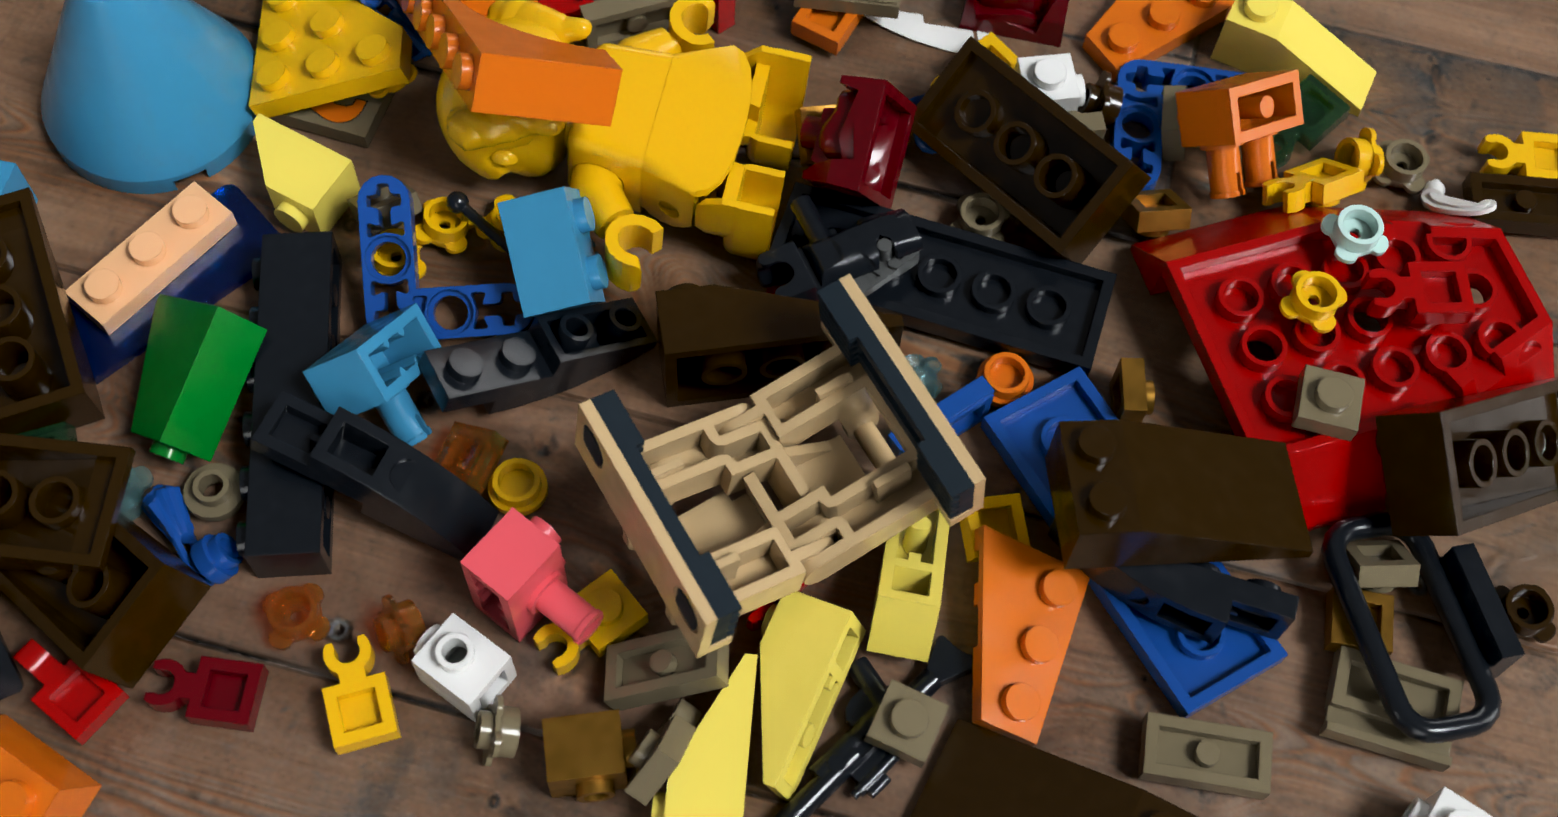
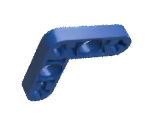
[1109,59,1244,191]
[357,175,535,340]

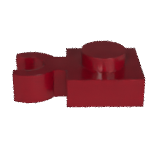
[144,656,269,732]

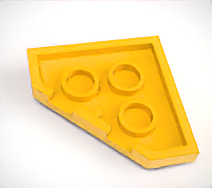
[248,0,413,118]

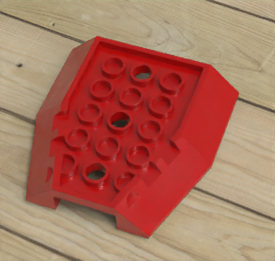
[1130,206,1554,531]

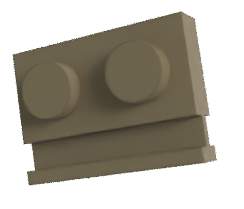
[1319,645,1464,772]

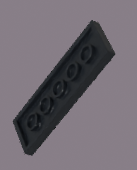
[770,182,1117,376]

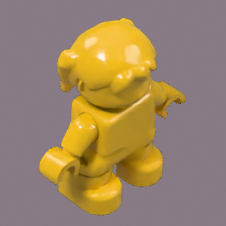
[436,0,812,292]

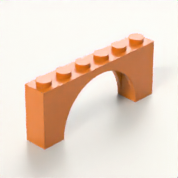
[397,0,623,127]

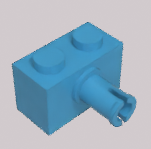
[497,186,609,318]
[303,303,442,446]

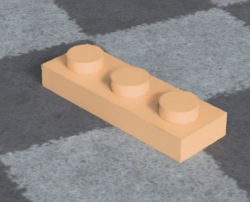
[65,181,238,336]

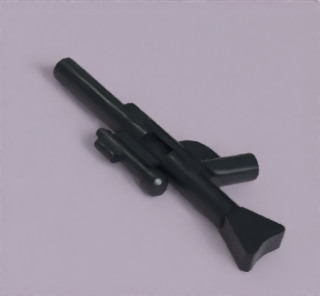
[773,635,973,817]

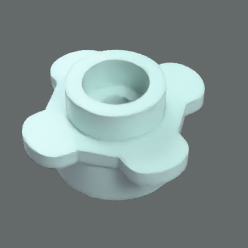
[1320,205,1389,264]

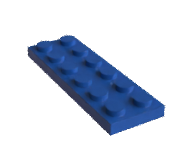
[980,366,1288,718]

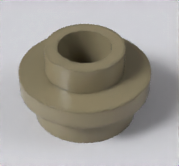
[183,463,244,522]

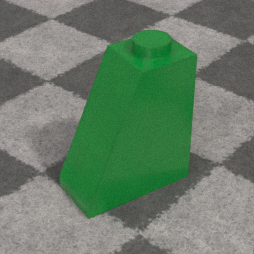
[131,294,267,465]

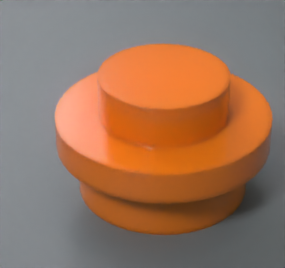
[976,352,1034,408]

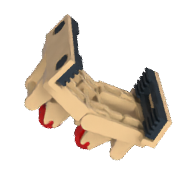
[575,273,986,658]

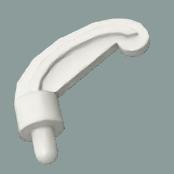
[1421,179,1497,216]

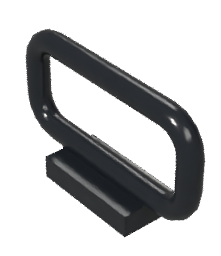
[1321,512,1525,743]

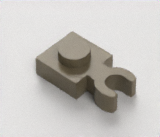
[624,698,702,806]

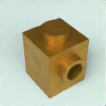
[542,709,636,803]

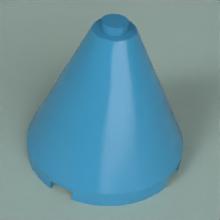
[41,0,256,194]

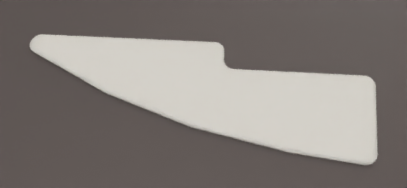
[864,11,974,53]

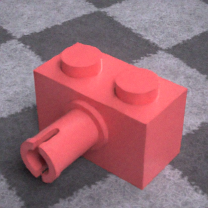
[460,507,604,645]

